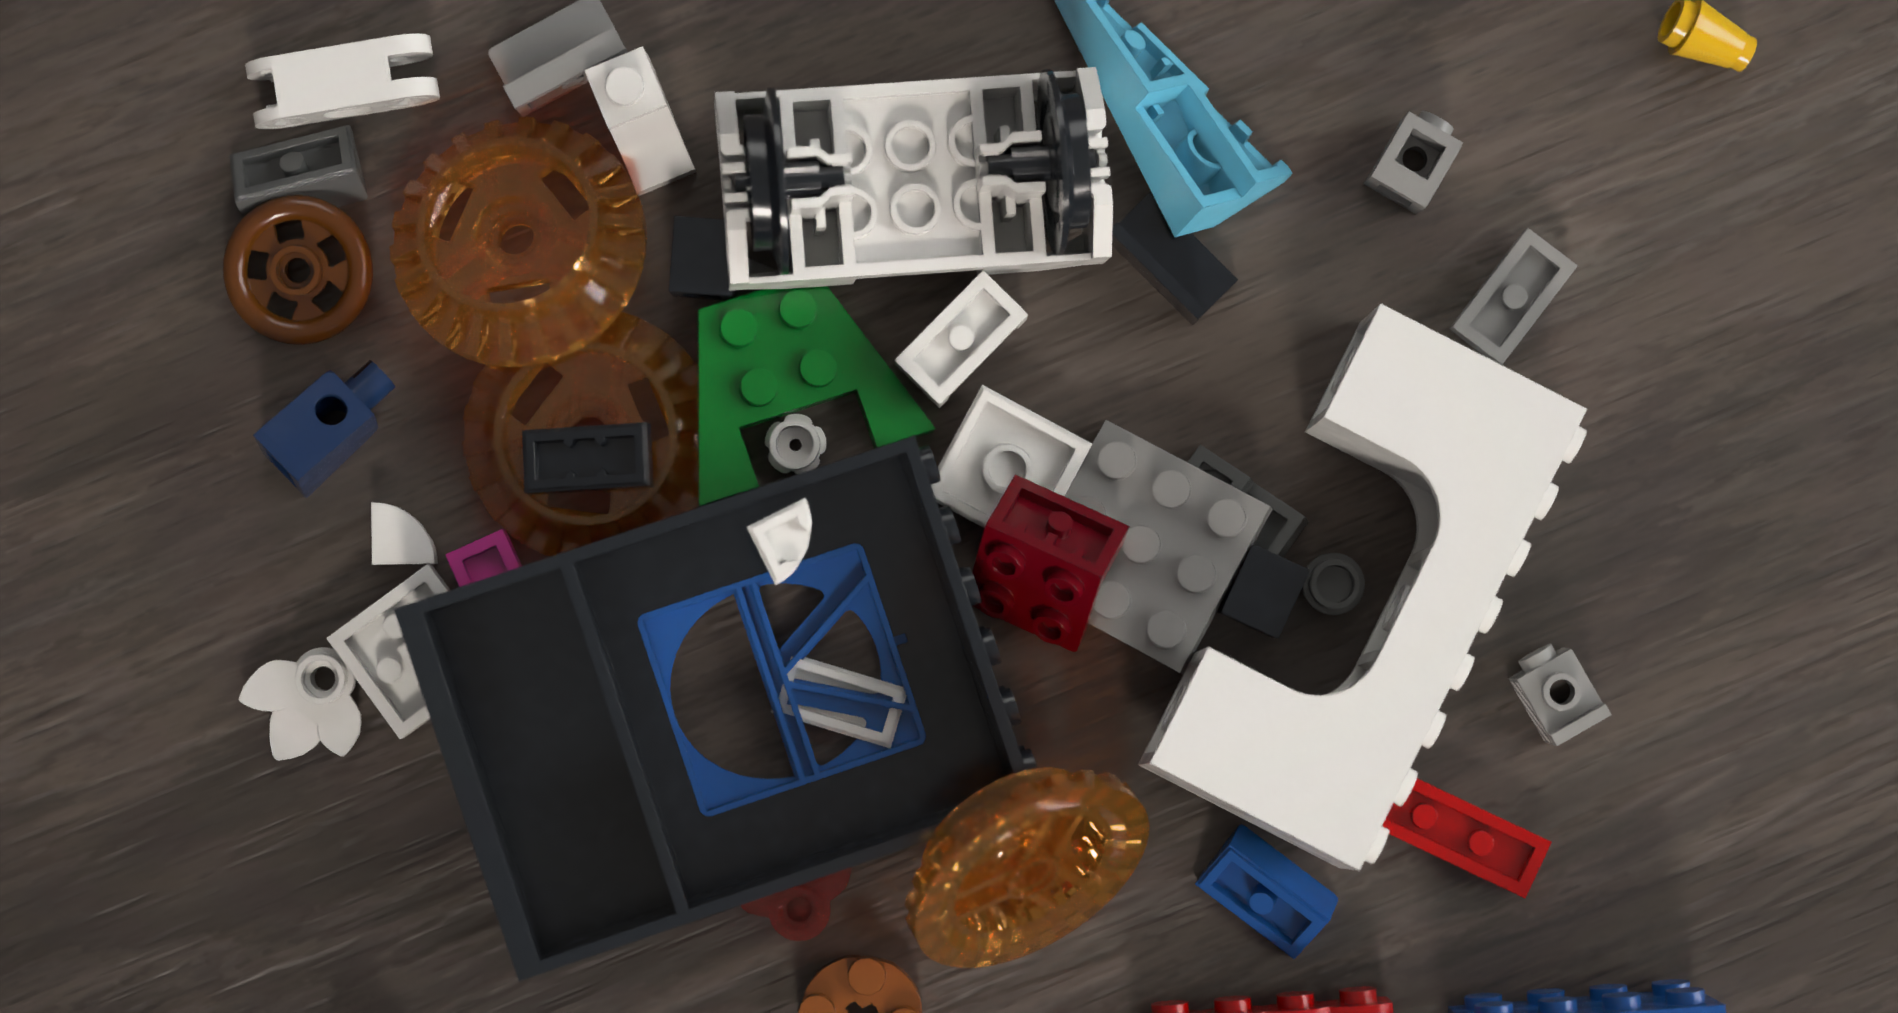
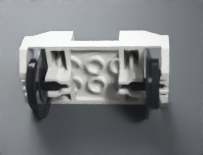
[714,67,1113,291]

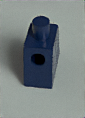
[253,360,396,499]

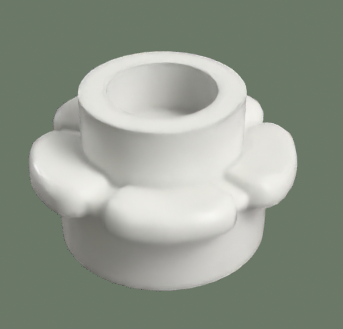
[765,414,827,475]

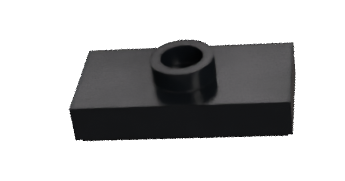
[522,422,654,495]

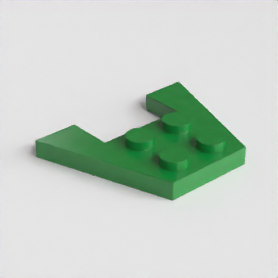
[697,286,936,508]

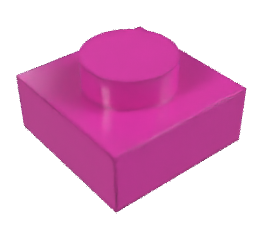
[445,529,522,587]

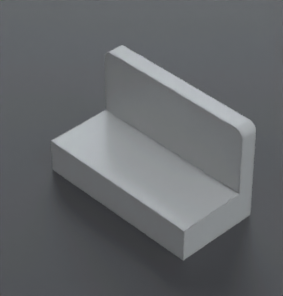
[488,0,628,117]

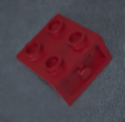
[972,474,1130,652]

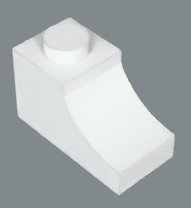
[584,46,696,196]

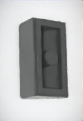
[229,125,368,217]

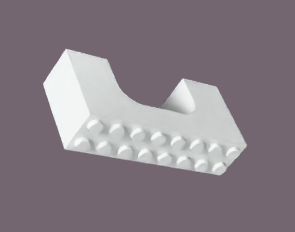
[1138,304,1587,871]

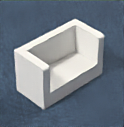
[894,270,1028,408]

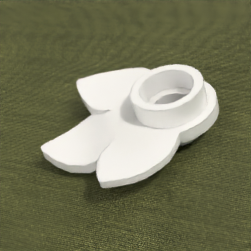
[239,647,362,761]

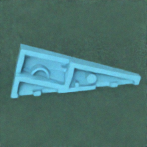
[1054,0,1293,237]

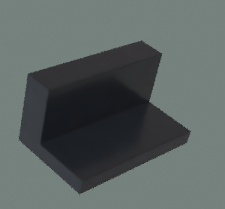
[1112,192,1238,326]

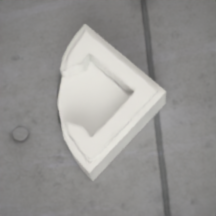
[747,498,812,585]
[371,502,438,565]

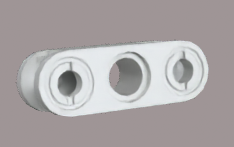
[245,33,440,129]

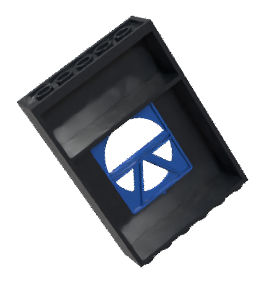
[394,436,1042,981]

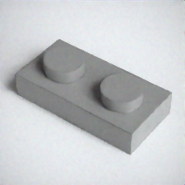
[1449,228,1578,365]

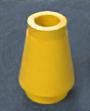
[1658,0,1757,72]

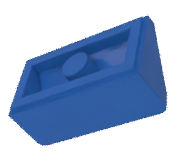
[1195,824,1338,959]

